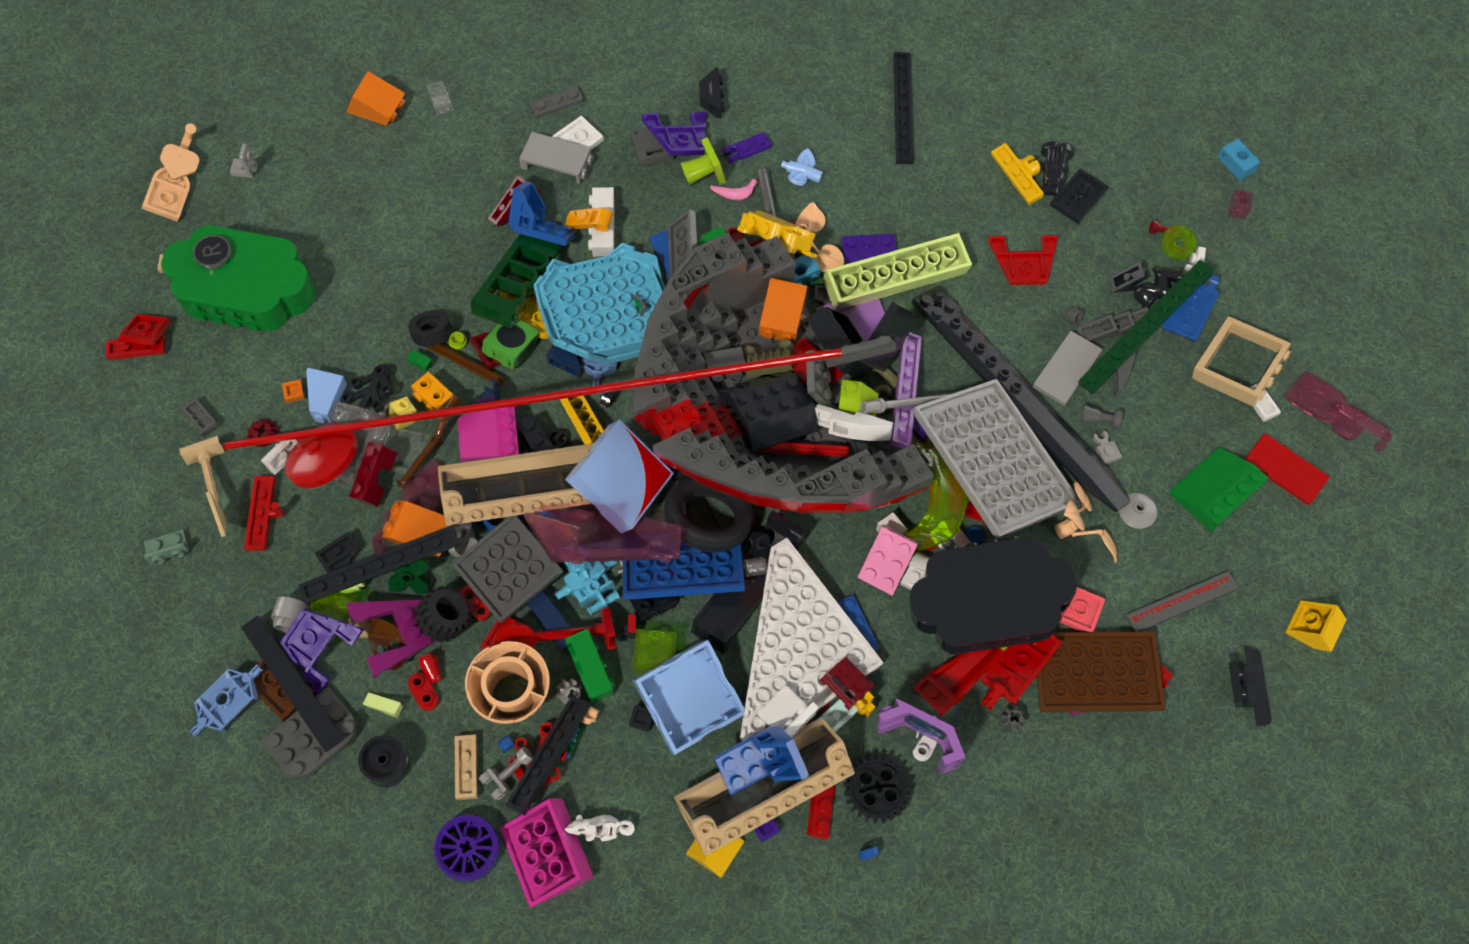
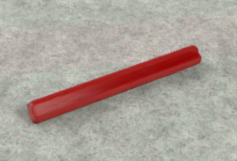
[758,442,849,457]

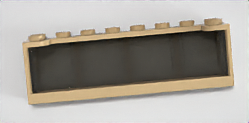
[438,443,594,526]
[674,717,855,856]

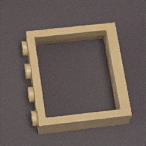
[1192,316,1291,407]

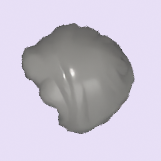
[447,522,478,557]

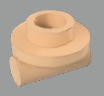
[582,707,600,724]

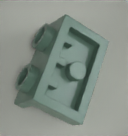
[144,529,190,565]

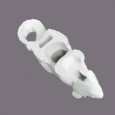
[565,815,635,841]

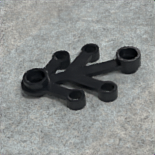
[341,364,394,423]

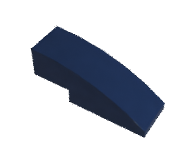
[526,591,571,650]

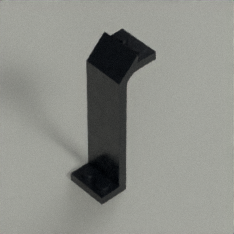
[691,510,807,654]

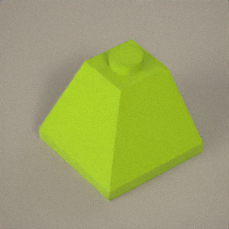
[838,380,878,417]

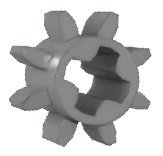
[556,678,582,705]

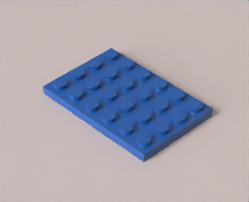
[622,528,745,600]

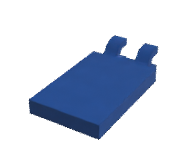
[1162,275,1220,342]

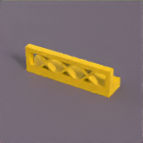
[560,396,604,445]

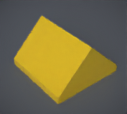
[686,820,745,878]

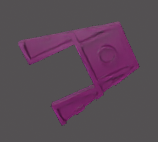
[346,600,437,679]

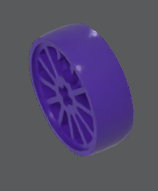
[434,815,500,882]

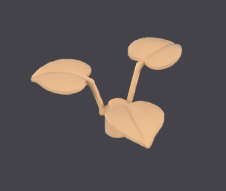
[788,202,844,272]
[1054,482,1117,563]

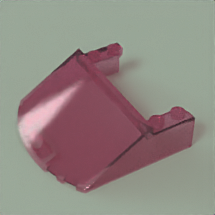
[524,510,682,564]

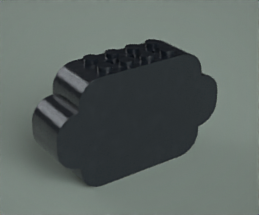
[909,536,1077,655]

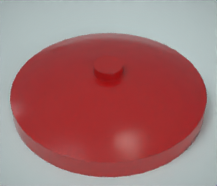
[285,423,358,489]

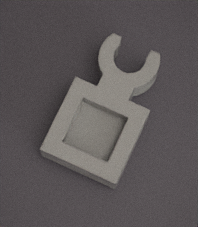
[1093,431,1122,465]

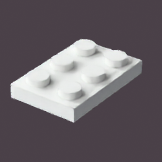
[552,116,604,150]

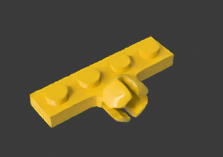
[991,143,1044,205]

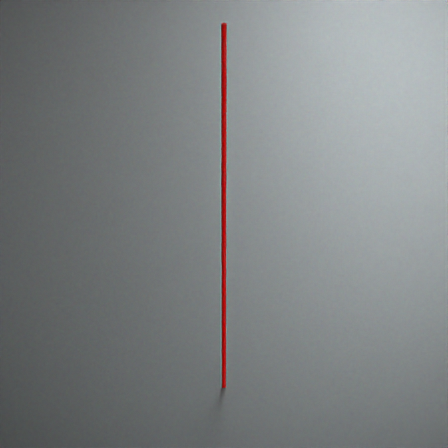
[223,348,842,450]

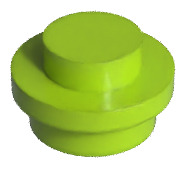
[448,332,467,350]

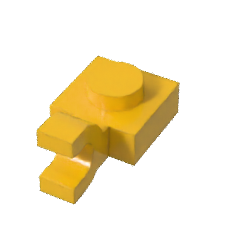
[855,691,876,717]

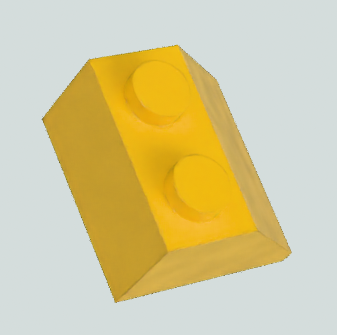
[1285,601,1347,652]

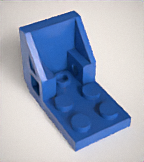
[508,181,577,246]
[713,726,809,796]

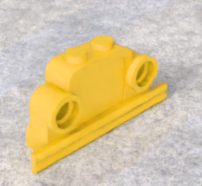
[737,210,818,258]

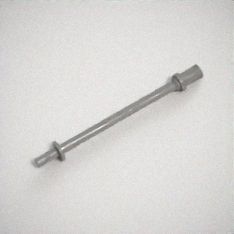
[860,387,971,414]

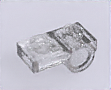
[426,81,453,115]

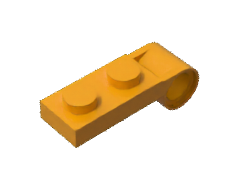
[565,208,613,232]

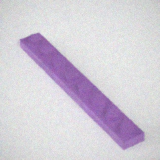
[890,332,922,449]

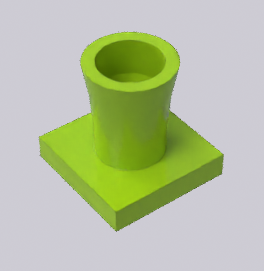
[680,137,726,185]

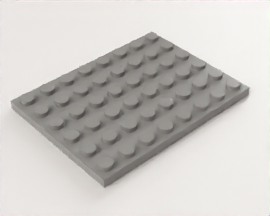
[912,379,1081,540]

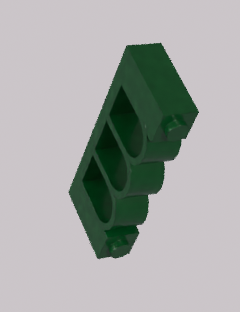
[471,234,562,329]

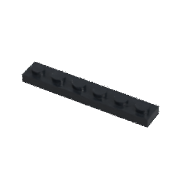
[505,696,591,816]

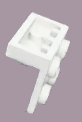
[757,686,819,738]

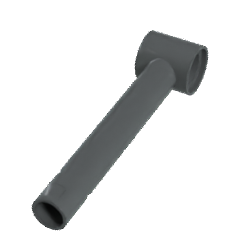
[756,168,777,217]

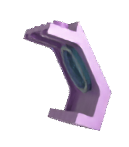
[876,698,966,775]

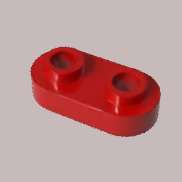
[459,585,492,621]
[408,673,439,711]

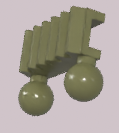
[742,339,793,378]

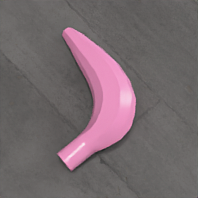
[710,179,758,201]

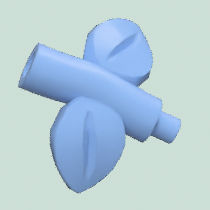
[781,148,823,186]

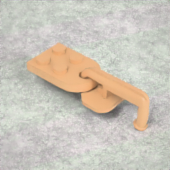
[141,123,199,222]

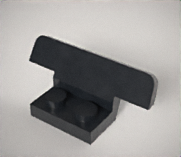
[1228,648,1272,727]

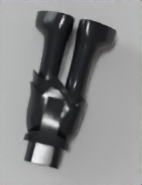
[1041,141,1074,196]

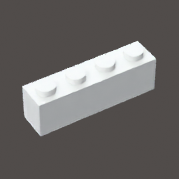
[588,187,614,257]

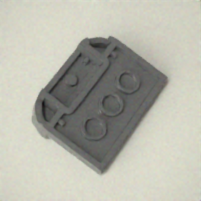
[260,687,357,779]

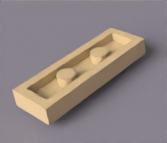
[455,735,478,800]

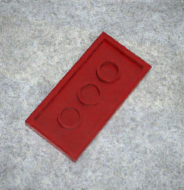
[1245,433,1330,506]

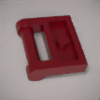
[819,656,874,711]

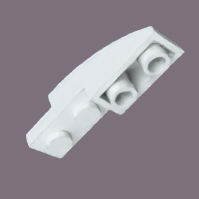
[815,404,893,441]

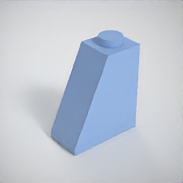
[306,368,347,423]

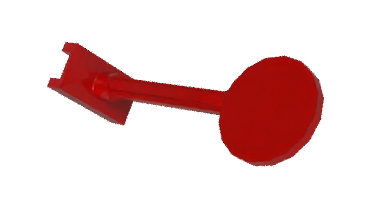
[494,607,616,650]

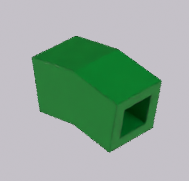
[406,350,432,372]

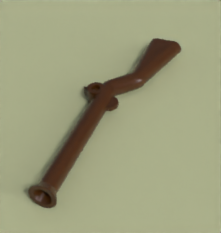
[397,394,460,489]

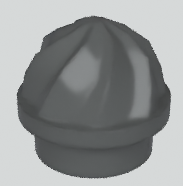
[1064,307,1084,325]

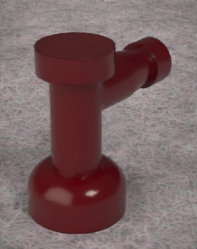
[1149,220,1177,247]

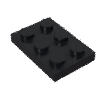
[1049,169,1109,224]

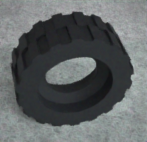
[408,310,452,347]

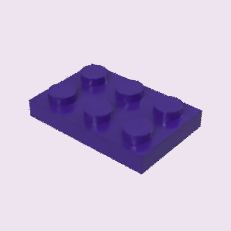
[841,234,896,265]

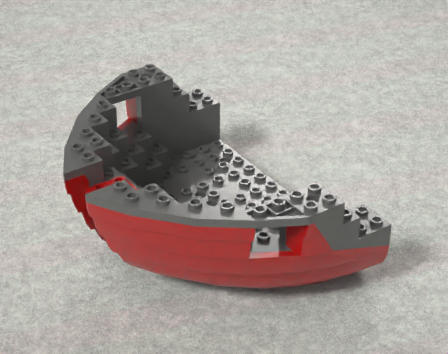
[633,233,934,513]

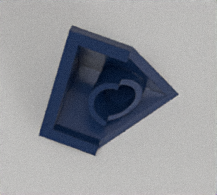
[467,378,500,405]

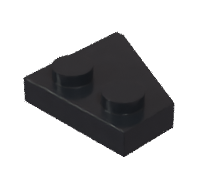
[314,532,360,573]

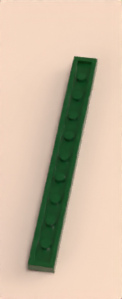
[1078,260,1215,395]

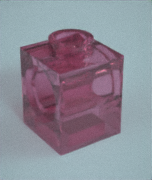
[1227,190,1253,220]

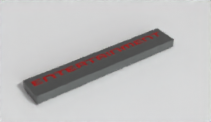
[1125,571,1239,632]

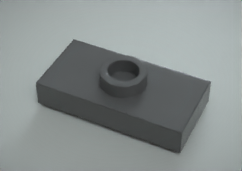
[180,397,219,437]

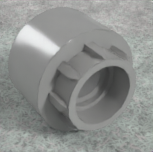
[271,597,312,633]

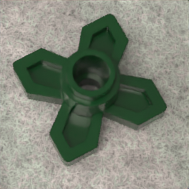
[388,558,430,595]

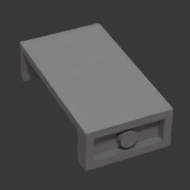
[519,132,593,185]

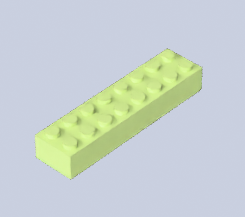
[823,233,972,311]

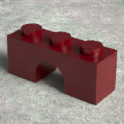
[349,442,397,507]

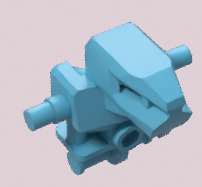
[554,544,620,616]

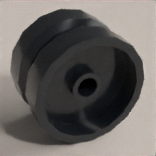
[358,736,410,788]

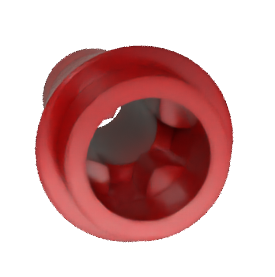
[418,652,443,685]

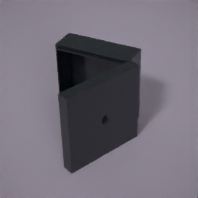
[806,301,919,379]

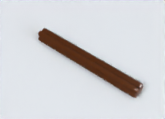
[426,344,506,387]

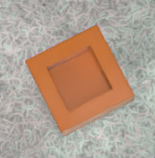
[282,379,305,403]

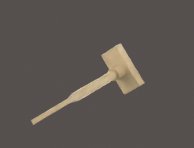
[179,436,226,537]

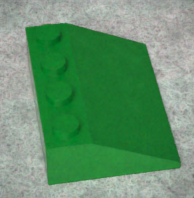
[1168,447,1269,533]

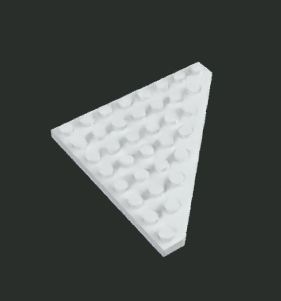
[740,538,884,741]

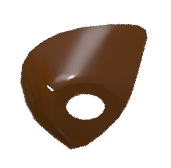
[368,618,406,670]

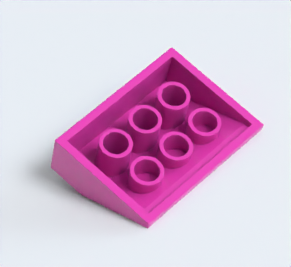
[458,406,519,463]
[500,799,594,908]

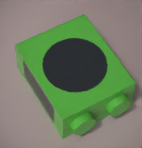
[482,320,539,370]

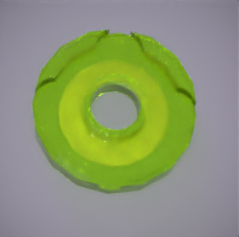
[1161,225,1197,261]

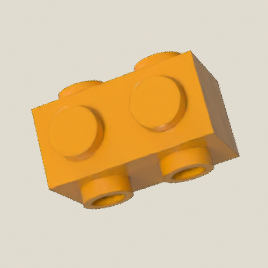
[411,372,452,418]

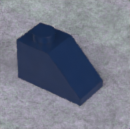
[546,345,582,378]

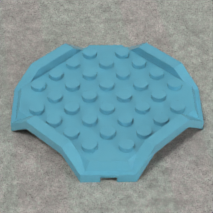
[534,243,665,364]

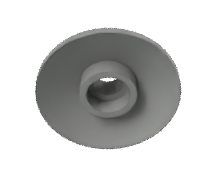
[1119,493,1157,529]

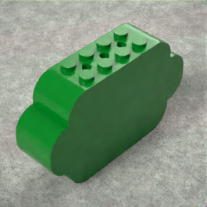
[161,225,316,331]

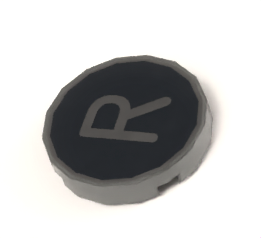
[193,235,232,270]

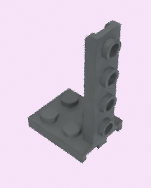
[806,336,897,407]

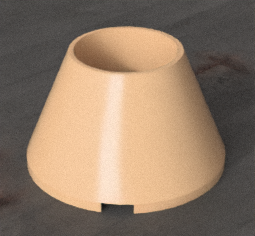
[465,641,550,724]

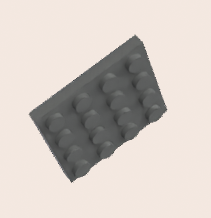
[452,515,563,624]

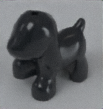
[1133,267,1184,308]

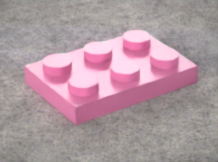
[857,525,919,596]

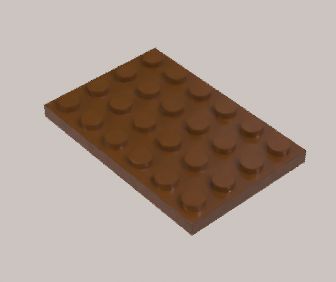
[1036,632,1166,713]

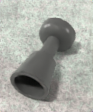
[1080,404,1123,429]

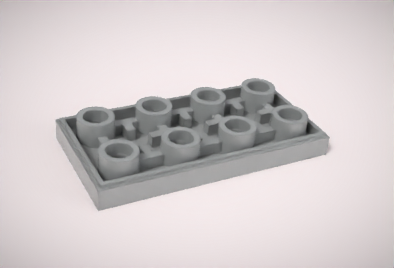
[1033,331,1103,406]

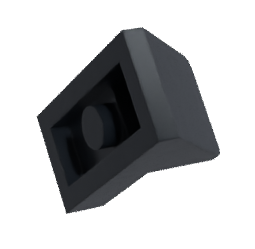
[1109,261,1148,293]

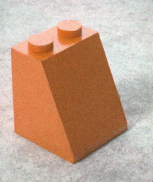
[346,71,405,126]
[759,278,807,343]
[382,501,451,557]

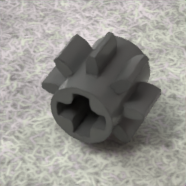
[1000,706,1027,733]

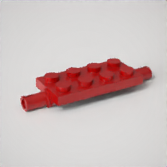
[980,616,1062,710]

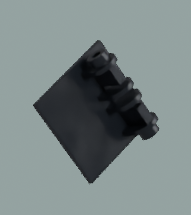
[629,596,677,622]

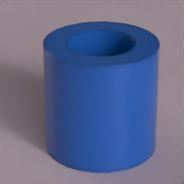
[497,735,515,753]

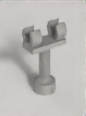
[479,747,534,801]

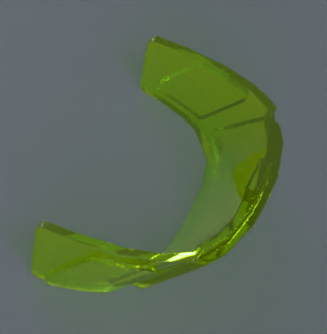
[897,442,970,551]

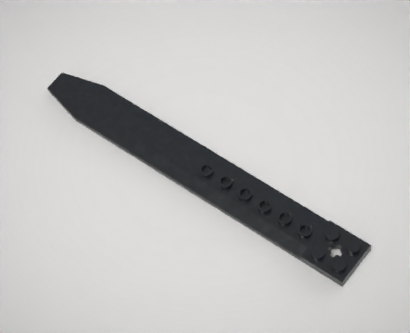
[911,285,1130,512]

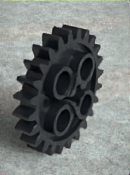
[843,754,912,824]

